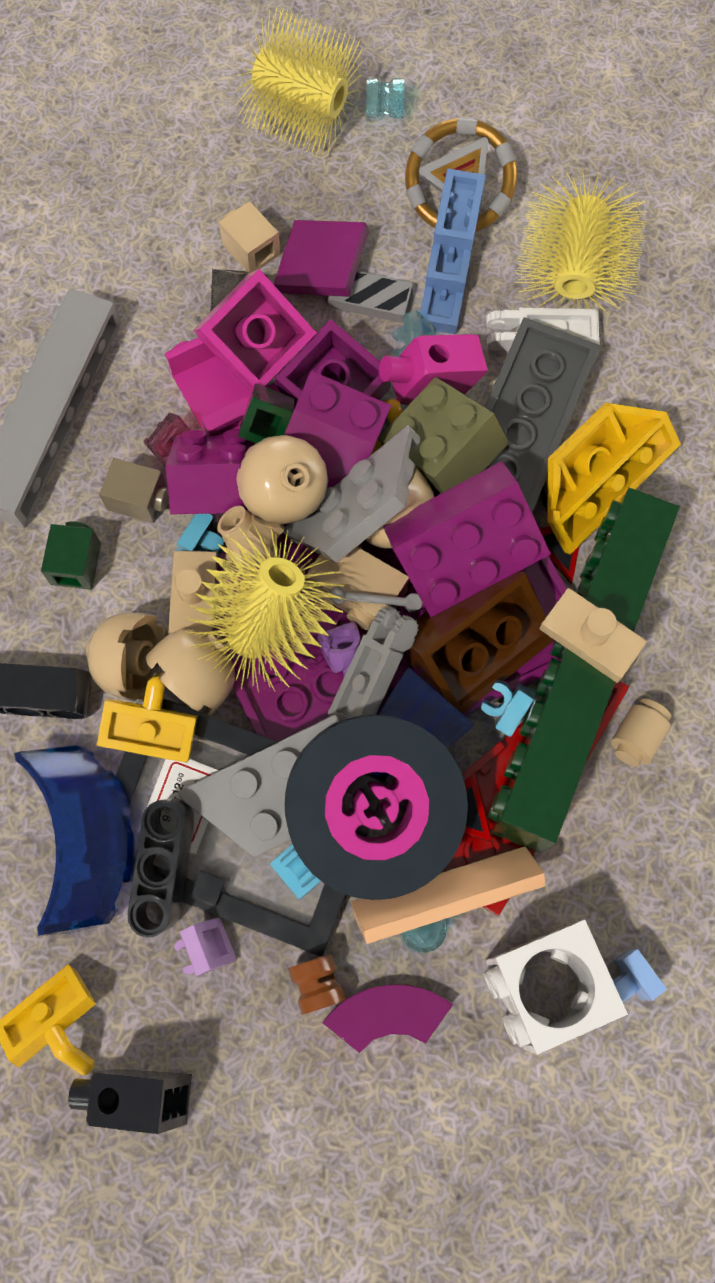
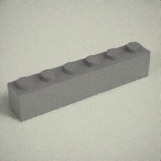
[0,288,121,528]

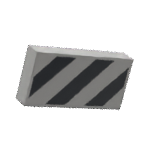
[328,271,413,324]

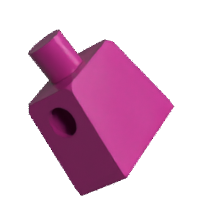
[379,334,488,405]

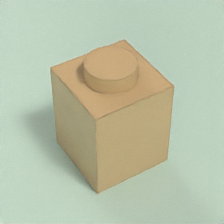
[219,201,281,273]

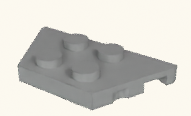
[283,425,420,563]
[177,715,340,857]

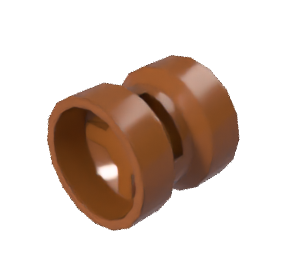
[288,954,347,1015]

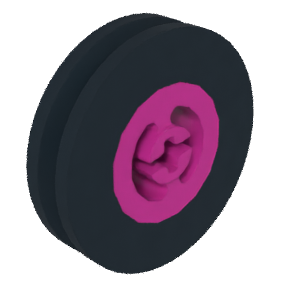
[284,714,468,900]

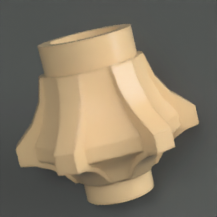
[217,506,284,572]

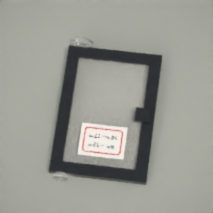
[82,698,391,957]

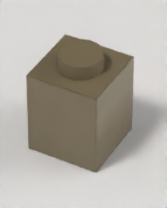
[99,457,169,523]

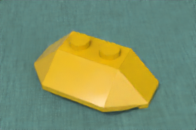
[547,403,681,554]

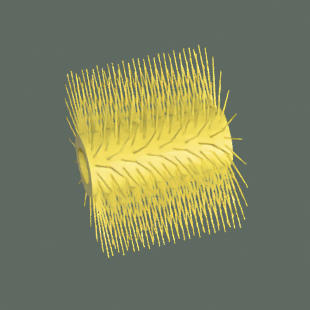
[236,8,363,156]
[515,171,648,315]
[185,525,346,693]

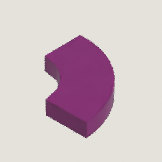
[322,984,453,1053]

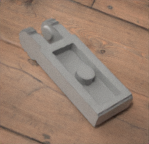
[328,606,419,721]

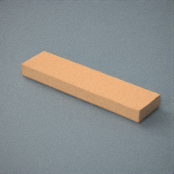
[351,846,546,944]

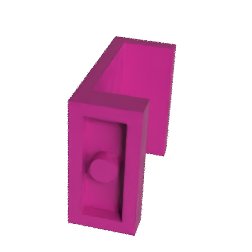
[164,338,280,435]

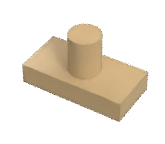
[168,551,218,636]
[539,588,648,683]

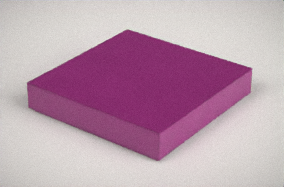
[274,220,369,297]

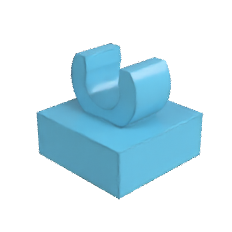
[177,514,225,555]
[481,680,534,737]
[270,844,321,900]

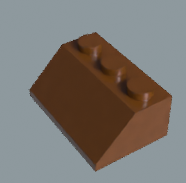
[404,570,555,718]

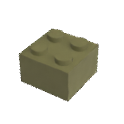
[378,377,509,495]

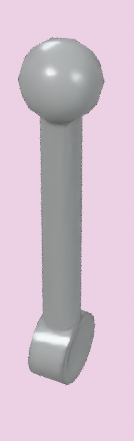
[329,587,423,613]

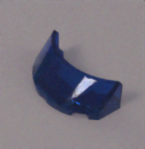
[14,745,134,936]

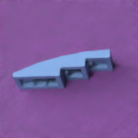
[418,168,486,335]

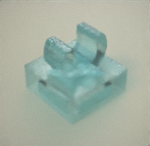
[392,310,436,357]

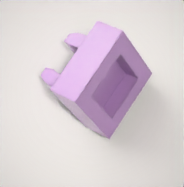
[174,917,237,976]

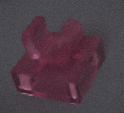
[144,412,191,468]

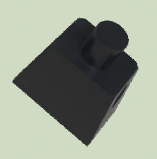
[68,1069,192,1134]

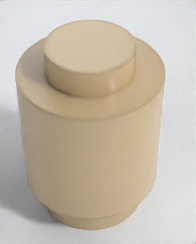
[611,699,672,767]

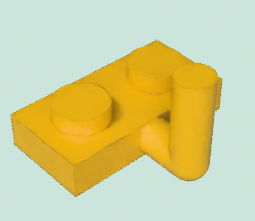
[97,671,198,763]
[0,964,96,1076]

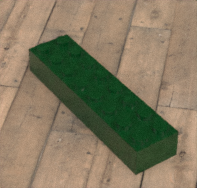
[487,487,680,854]

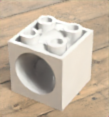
[483,920,628,1055]

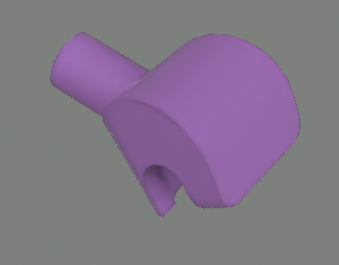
[317,622,361,677]

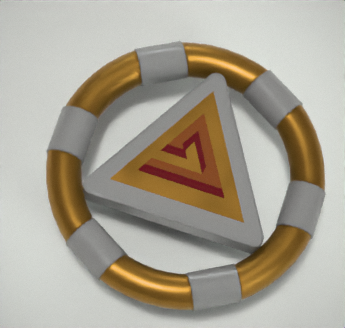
[405,117,518,232]

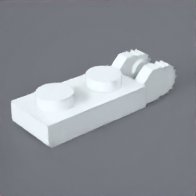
[486,308,600,351]

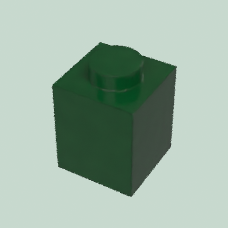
[238,383,295,443]
[41,521,101,590]

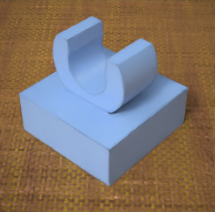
[613,949,667,1002]

